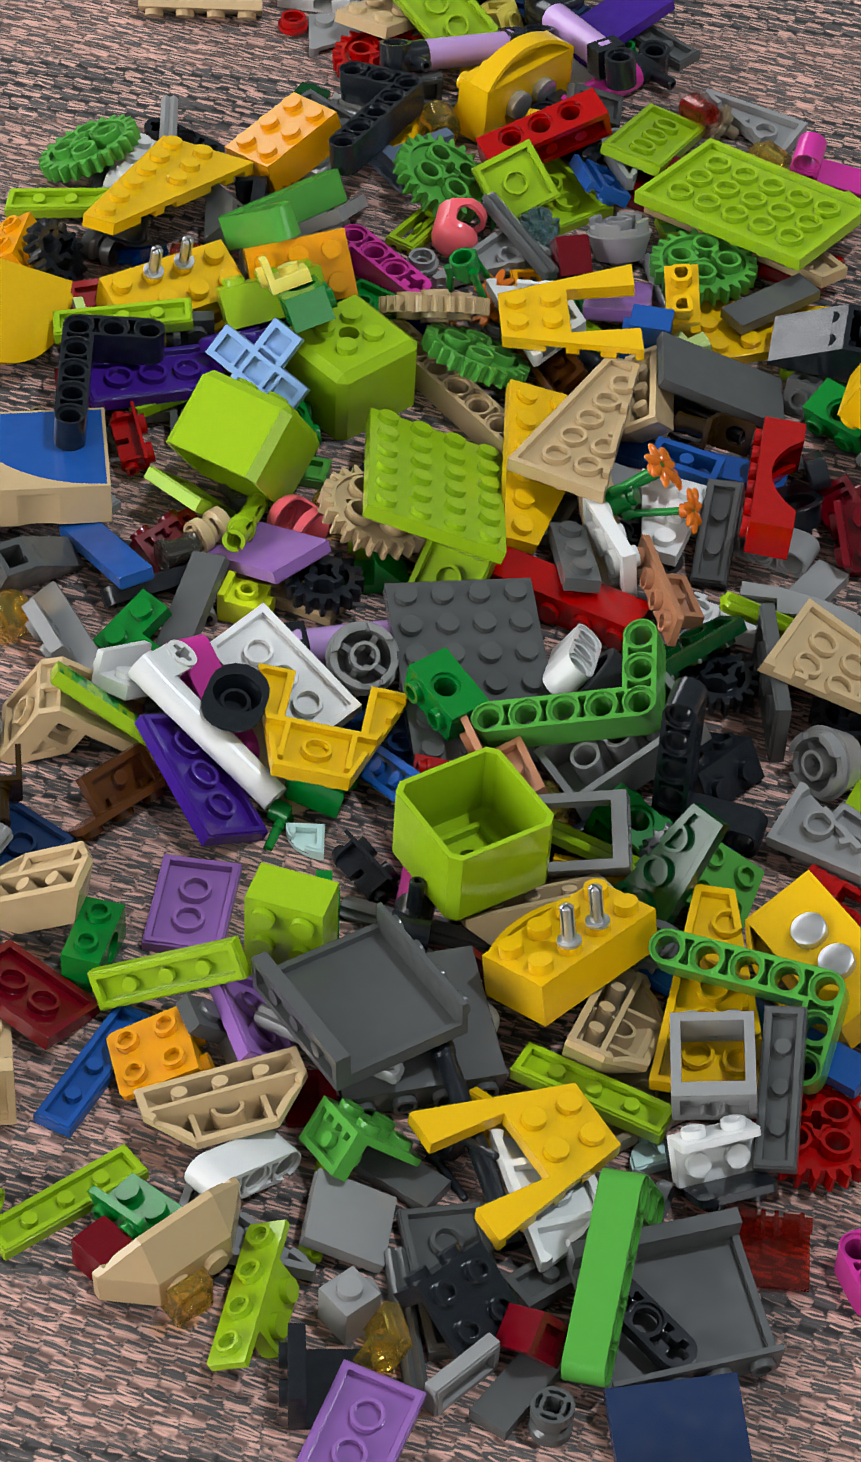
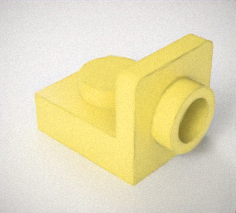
[480,0,524,28]
[255,255,313,296]

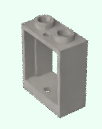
[538,789,633,880]
[670,1009,757,1120]

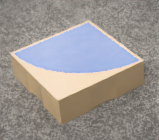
[0,407,112,527]

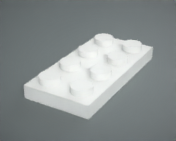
[210,603,362,728]

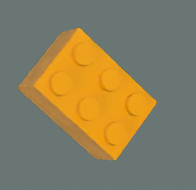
[224,92,341,193]
[242,228,358,300]

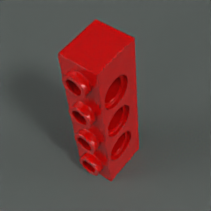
[475,87,613,164]

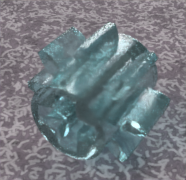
[521,207,559,246]

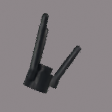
[421,1137,500,1202]

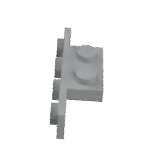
[21,581,98,670]

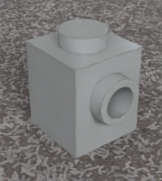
[318,1266,382,1346]

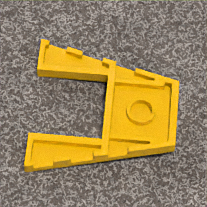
[497,264,644,361]
[258,663,408,791]
[407,1083,621,1250]

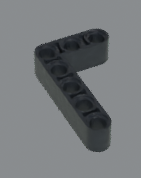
[328,61,424,176]
[54,314,165,451]
[651,677,768,858]

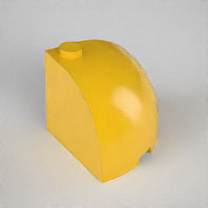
[0,258,73,365]

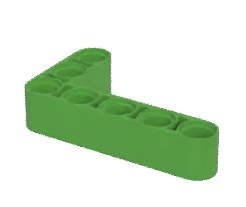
[218,168,348,250]
[470,618,666,748]
[648,928,850,1095]
[561,1167,665,1388]

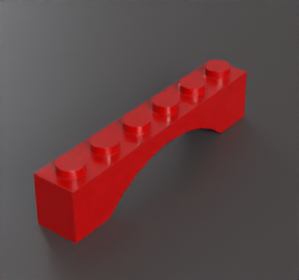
[739,416,806,560]

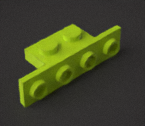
[207,1219,300,1371]

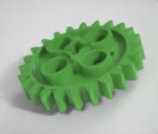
[38,114,141,183]
[393,133,484,223]
[649,228,758,306]
[420,322,531,389]

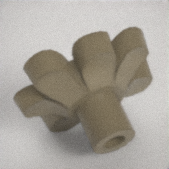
[704,104,739,141]

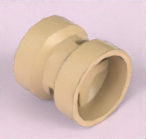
[183,506,233,553]

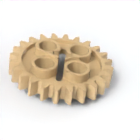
[378,289,490,324]
[317,465,427,560]

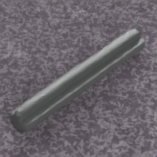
[481,192,559,281]
[384,1247,428,1391]

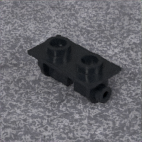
[332,829,400,905]

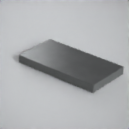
[656,331,785,428]
[752,603,792,762]
[396,1201,511,1362]

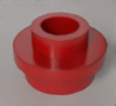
[278,9,309,36]

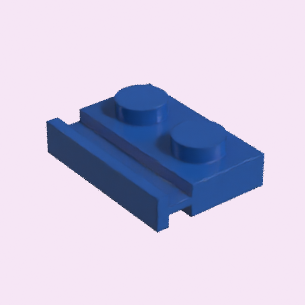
[569,154,631,208]

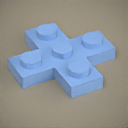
[205,318,310,410]

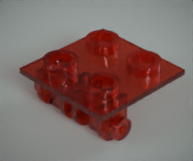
[735,1206,813,1292]

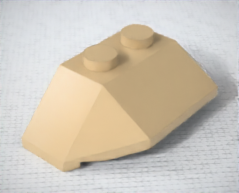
[621,345,674,443]
[0,841,94,934]
[459,873,614,945]
[562,968,664,1074]
[133,1046,308,1150]
[92,1176,241,1306]

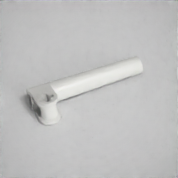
[127,640,287,810]

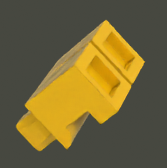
[664,264,701,338]

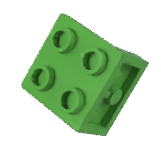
[682,843,764,931]
[299,1095,422,1182]

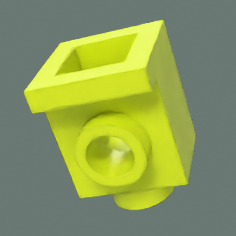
[217,570,276,623]

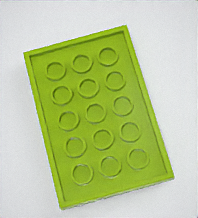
[634,138,861,271]
[362,407,507,564]

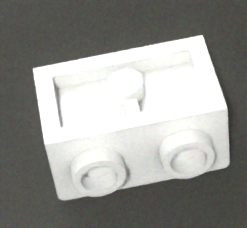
[91,640,152,701]
[666,1114,761,1189]

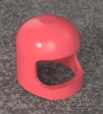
[431,198,487,258]
[267,494,331,539]

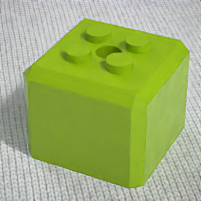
[284,295,417,440]
[166,370,320,507]
[392,747,554,921]

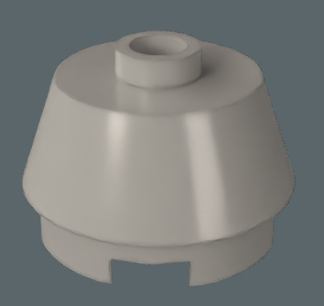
[586,212,652,267]
[325,621,399,696]
[788,725,861,801]

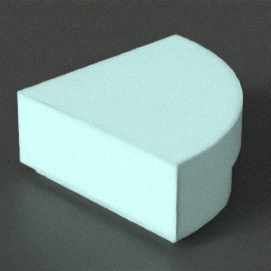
[286,822,325,860]
[629,1138,668,1174]

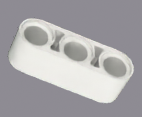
[543,624,602,694]
[184,1129,301,1199]

